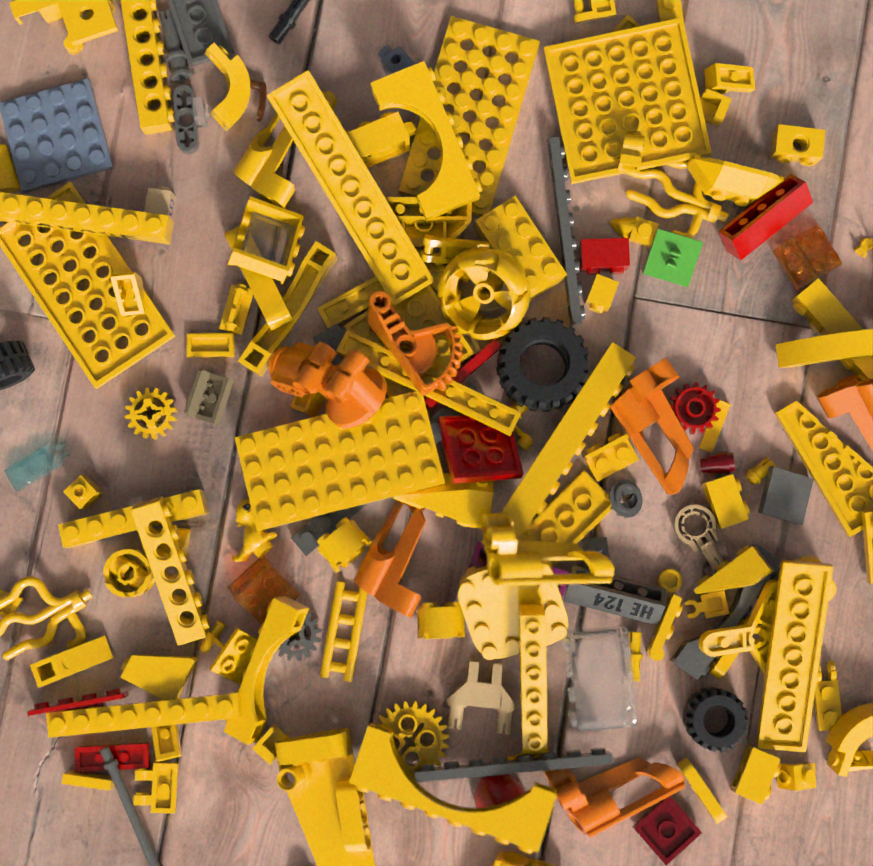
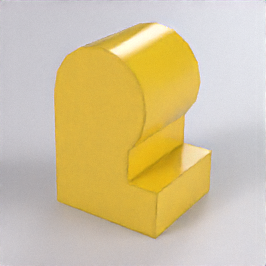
[618,133,645,172]

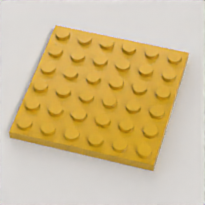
[544,17,712,184]

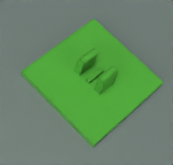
[643,229,703,287]

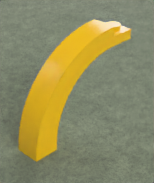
[776,329,873,368]

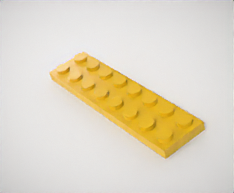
[756,560,833,752]

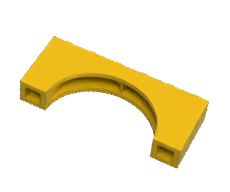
[370,61,482,221]

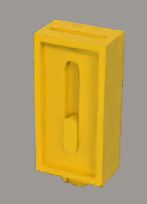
[345,112,416,169]

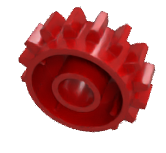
[669,382,721,435]

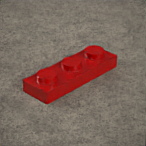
[75,742,150,772]

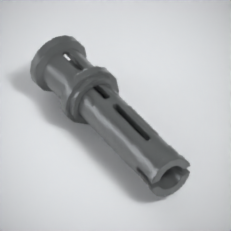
[159,9,192,82]

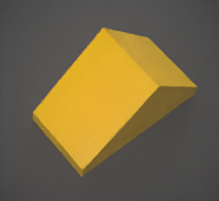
[110,272,145,316]

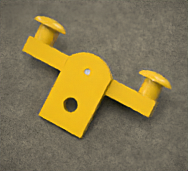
[9,0,119,46]

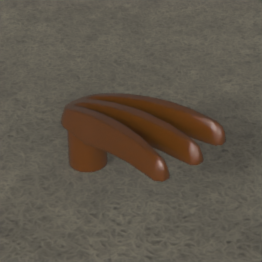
[250,79,267,121]

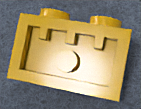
[583,432,639,482]

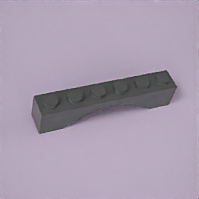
[670,544,781,680]

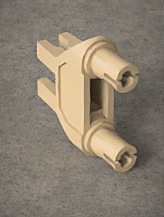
[446,660,517,734]

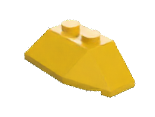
[686,154,784,206]
[385,197,472,247]

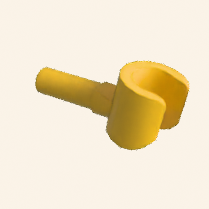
[321,91,337,109]
[513,425,533,450]

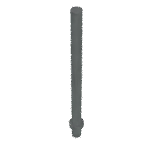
[100,746,160,866]

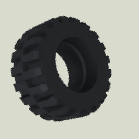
[496,317,590,412]

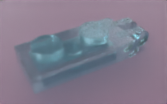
[4,442,70,491]

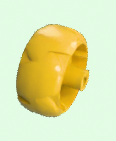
[437,246,531,340]

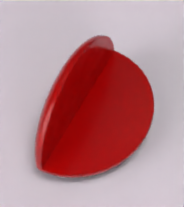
[474,774,525,808]

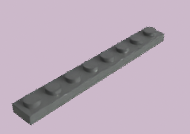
[548,137,585,327]
[415,747,613,783]

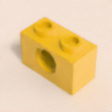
[770,124,826,166]

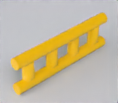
[319,581,368,682]

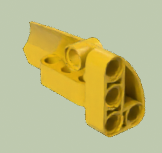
[274,728,375,866]

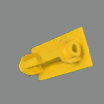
[219,283,253,335]

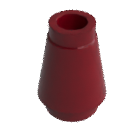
[699,451,736,474]

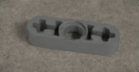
[173,85,199,154]

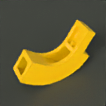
[205,43,250,132]
[826,703,873,777]

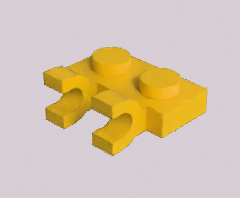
[133,762,179,813]

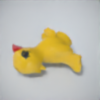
[232,498,278,562]

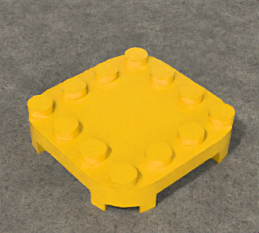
[458,560,568,660]

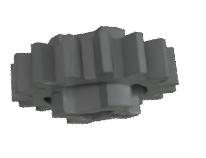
[278,612,322,661]

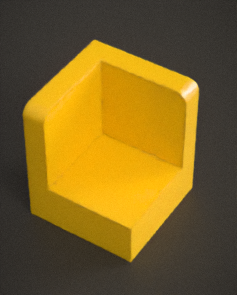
[700,88,732,127]
[252,723,290,765]

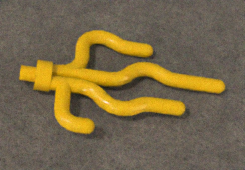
[624,160,729,239]
[0,576,93,660]

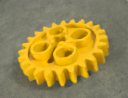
[375,700,449,779]

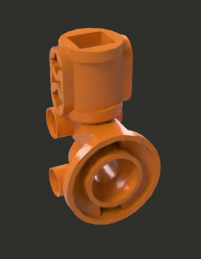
[268,342,387,428]

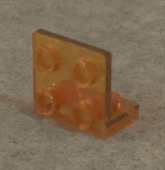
[772,225,842,291]
[228,555,300,625]

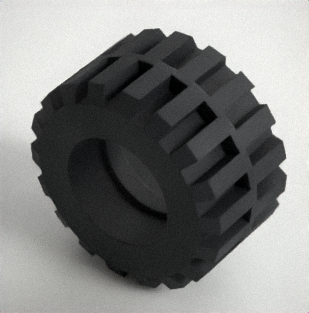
[0,341,35,390]
[683,687,750,752]

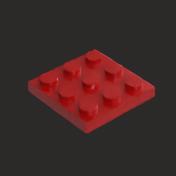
[438,415,524,484]

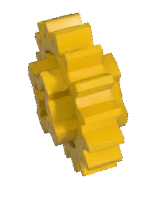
[125,388,178,440]

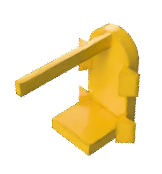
[853,237,873,258]

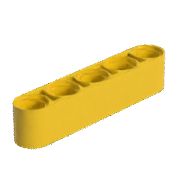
[224,225,293,330]

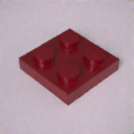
[632,796,702,866]

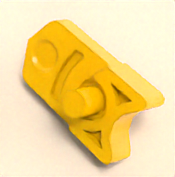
[849,750,873,772]

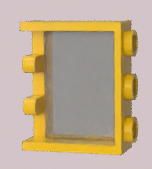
[228,196,305,284]

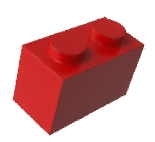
[579,238,630,275]

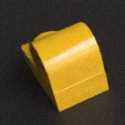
[704,63,755,94]

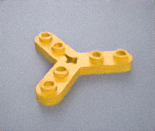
[698,579,778,675]

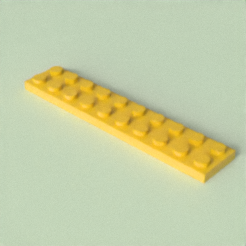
[266,70,434,306]

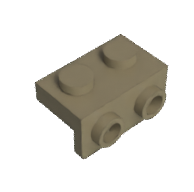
[184,369,234,425]

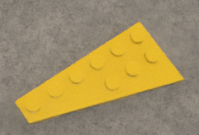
[774,401,873,537]

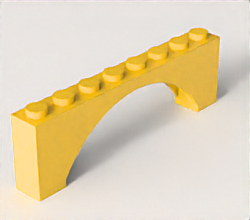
[349,723,558,853]

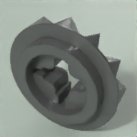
[607,480,643,518]

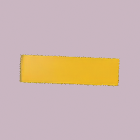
[699,400,732,453]

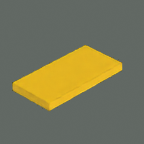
[519,470,612,567]

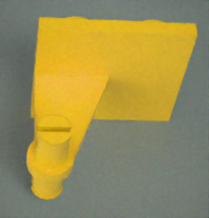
[199,620,258,685]

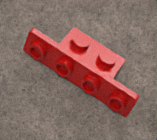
[27,688,129,716]

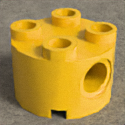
[317,517,372,573]
[103,549,155,597]
[416,602,465,639]

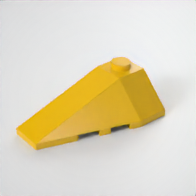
[394,473,494,529]

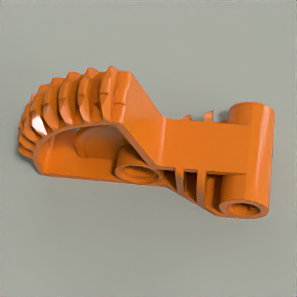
[367,291,463,396]

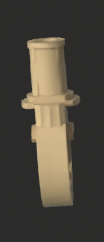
[674,505,724,571]

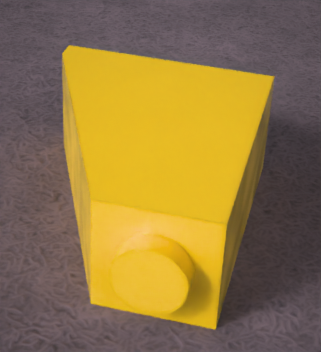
[121,654,199,700]

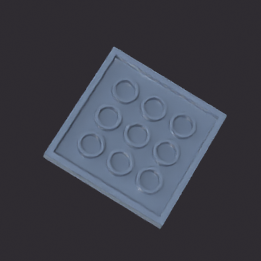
[0,78,114,194]

